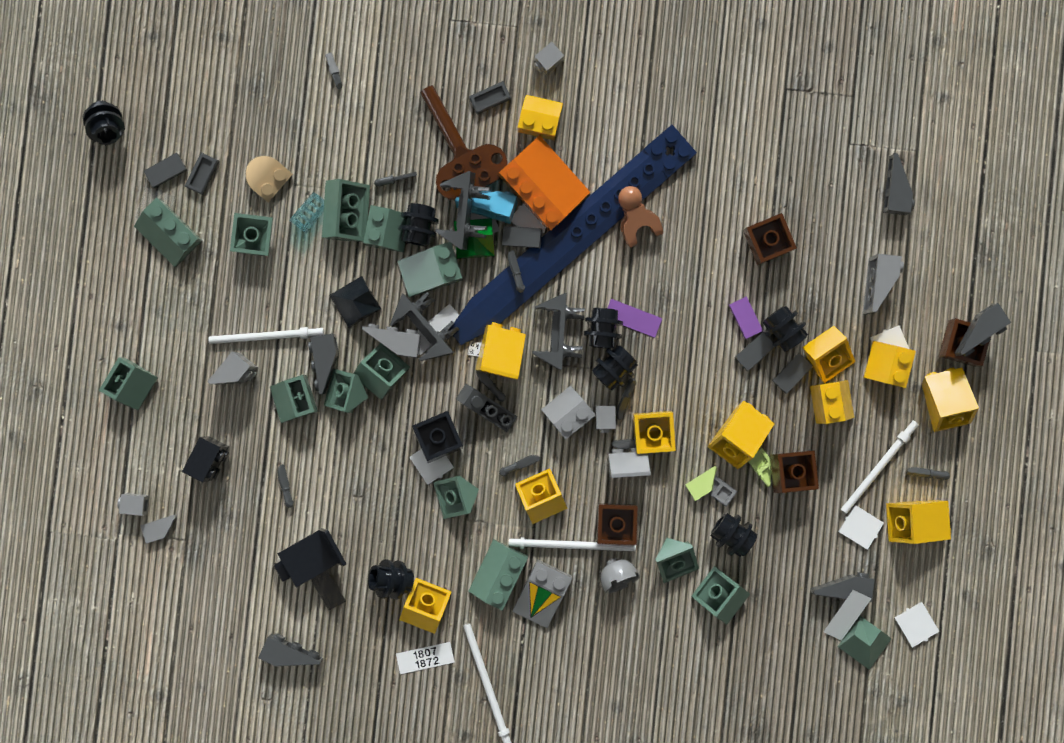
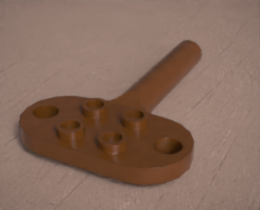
[420,85,508,201]

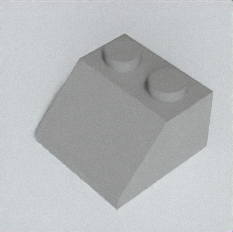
[207,351,258,385]
[541,386,595,439]
[608,448,651,478]

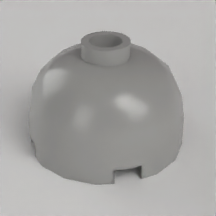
[600,558,640,593]

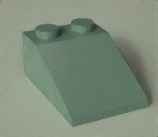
[398,242,463,297]

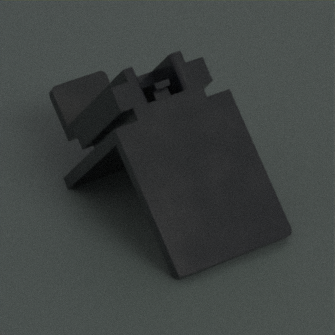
[272,528,347,588]

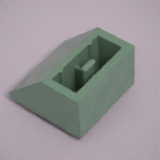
[99,357,158,410]
[270,375,318,423]

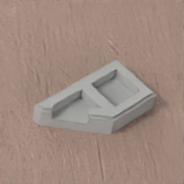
[710,475,738,507]
[140,514,177,544]

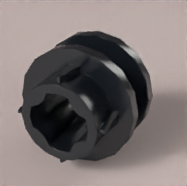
[82,100,125,146]
[398,203,439,246]
[763,306,808,352]
[584,308,623,349]
[592,345,638,391]
[710,513,758,557]
[368,559,414,600]

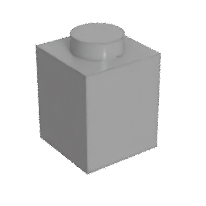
[534,42,564,75]
[595,406,616,433]
[117,493,150,516]

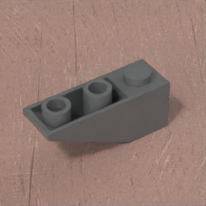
[955,303,1012,357]
[308,333,339,394]
[456,383,518,432]
[258,633,323,666]

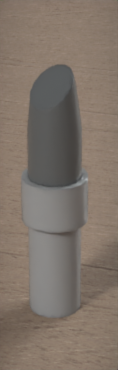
[325,53,342,89]

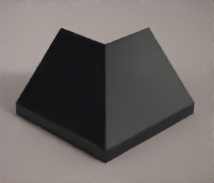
[329,276,382,328]

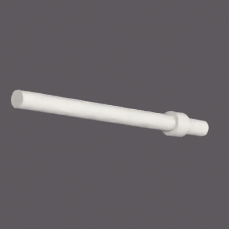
[209,327,324,344]
[841,420,919,514]

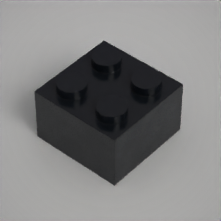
[412,411,463,463]
[182,436,229,483]

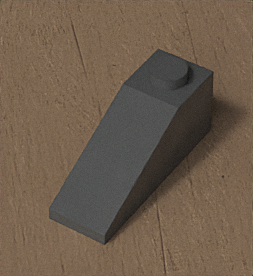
[883,153,915,215]
[810,572,875,602]

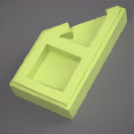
[748,447,772,487]
[685,466,717,501]

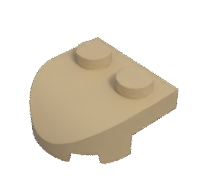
[245,156,293,203]

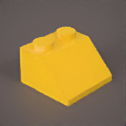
[517,95,563,141]
[802,326,856,383]
[863,341,916,388]
[633,411,676,454]
[515,468,568,524]
[399,578,451,634]

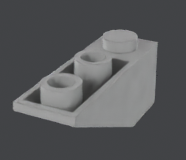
[362,324,421,358]

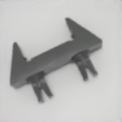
[435,171,491,250]
[390,292,460,361]
[532,293,585,370]

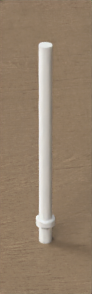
[509,537,636,551]
[463,623,511,743]

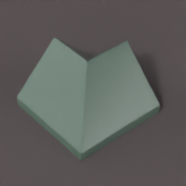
[230,213,273,256]
[324,369,368,413]
[433,475,479,519]
[655,538,699,583]
[837,616,891,670]

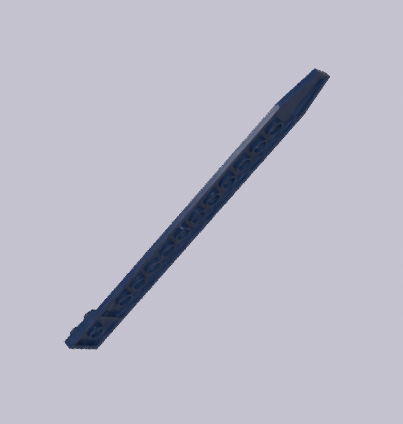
[449,125,697,345]

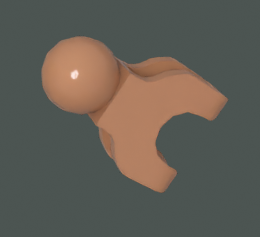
[618,186,664,248]

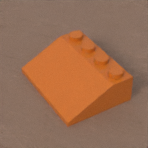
[498,135,590,231]

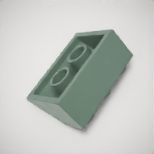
[322,179,370,242]
[134,197,203,267]
[469,539,528,611]

